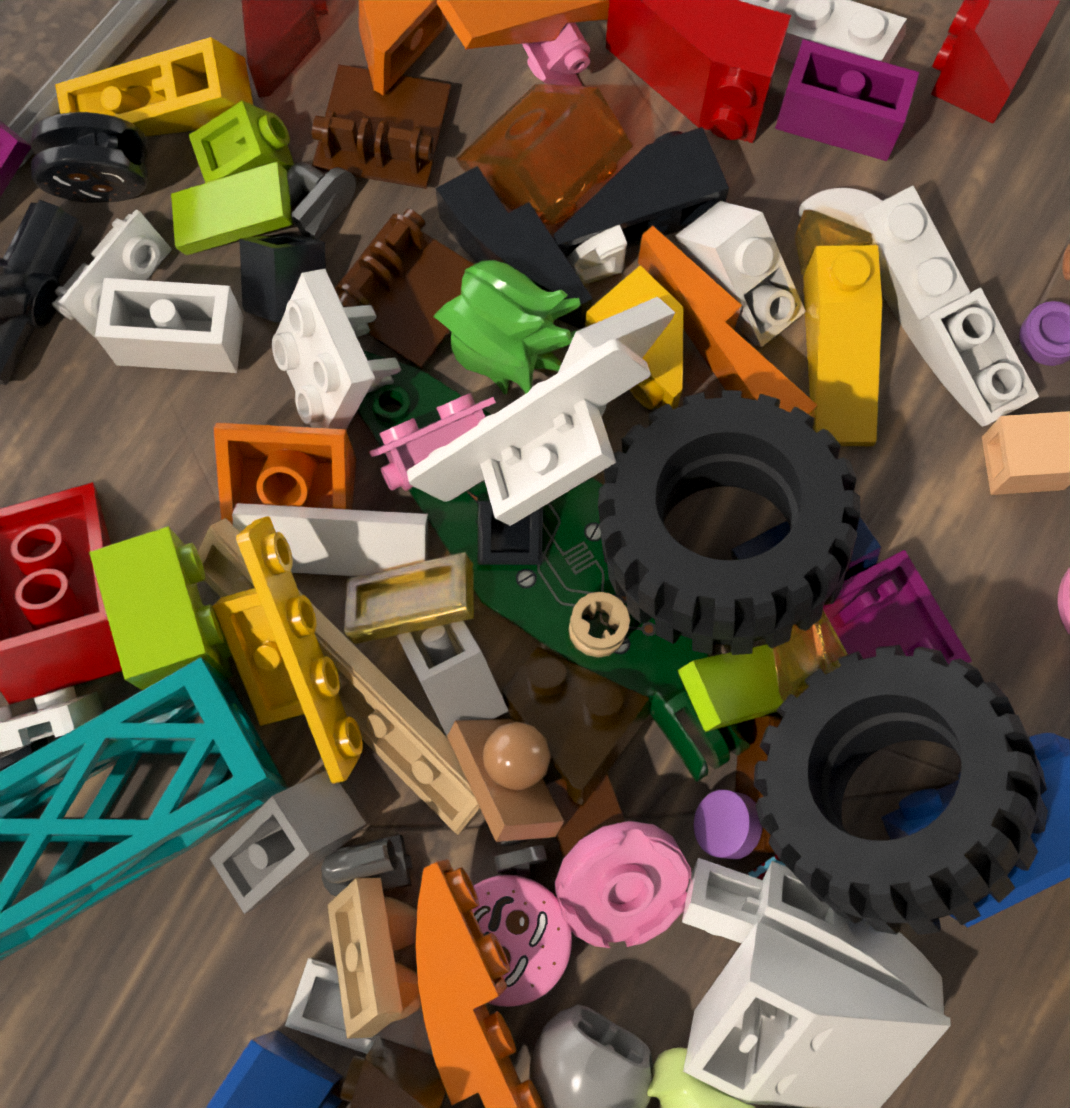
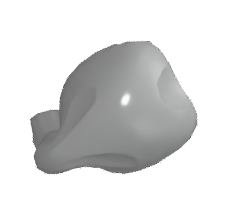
[529,1004,653,1108]

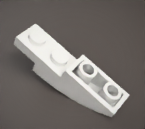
[739,0,907,64]
[854,186,1039,427]
[682,858,944,1015]

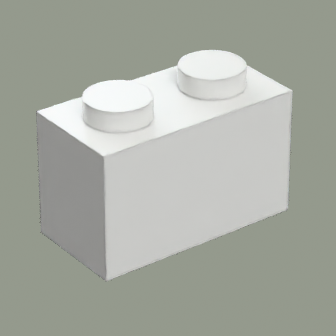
[95,278,244,373]

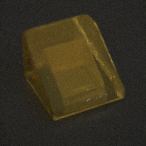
[795,209,873,275]
[773,610,848,701]

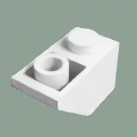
[675,201,806,347]

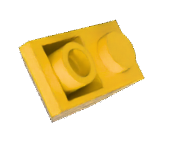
[585,265,683,410]

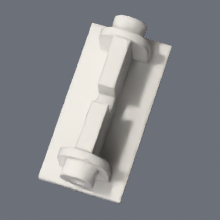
[52,210,172,338]

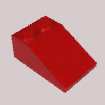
[605,0,791,143]
[0,482,122,705]

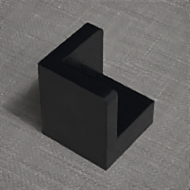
[239,233,326,322]

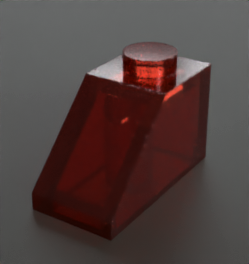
[241,0,329,98]

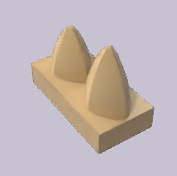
[327,878,422,1039]

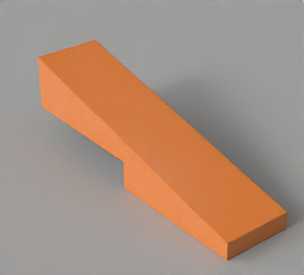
[436,0,609,49]
[638,226,818,416]

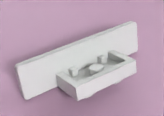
[407,339,651,526]

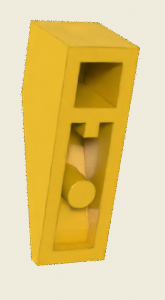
[55,37,253,136]
[803,245,882,446]

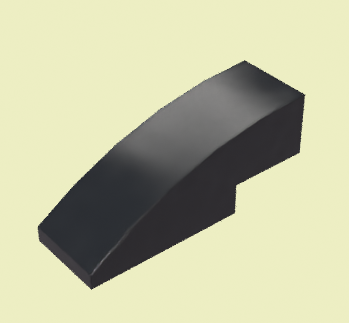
[435,166,593,329]

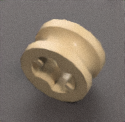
[568,592,630,657]

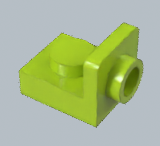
[189,100,294,183]

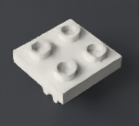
[272,269,401,429]

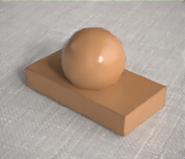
[447,719,564,842]

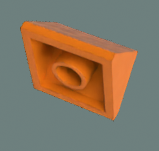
[214,423,357,525]

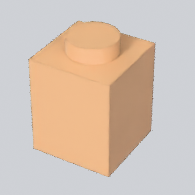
[982,411,1070,495]

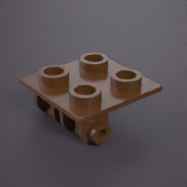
[312,64,451,189]
[335,209,474,369]

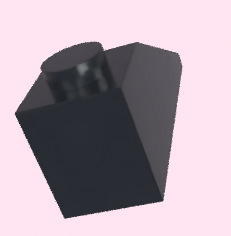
[553,127,729,258]

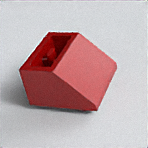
[931,0,1060,124]

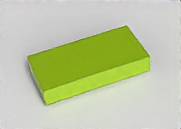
[171,162,293,255]
[678,644,801,732]

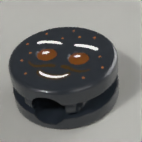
[31,112,148,203]

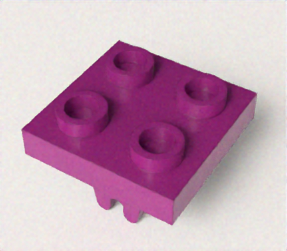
[799,550,972,674]

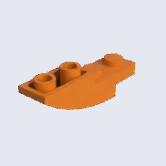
[416,859,545,1108]

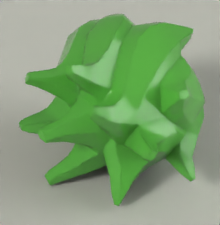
[433,260,581,394]

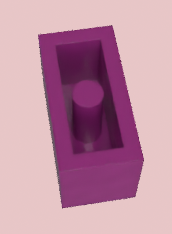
[775,39,920,161]

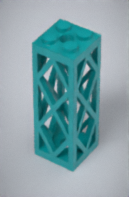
[0,657,288,961]

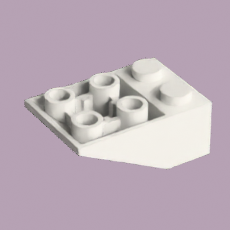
[683,921,951,1108]

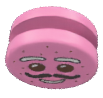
[472,875,572,1007]

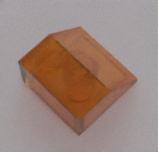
[456,84,633,225]

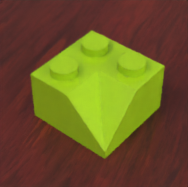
[89,526,233,690]

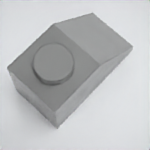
[388,590,508,735]
[209,770,366,914]

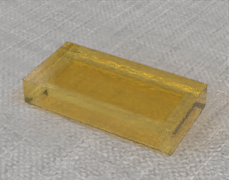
[344,552,474,644]

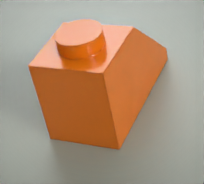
[358,0,447,96]

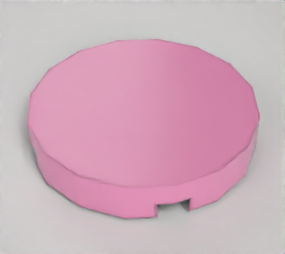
[555,821,692,948]

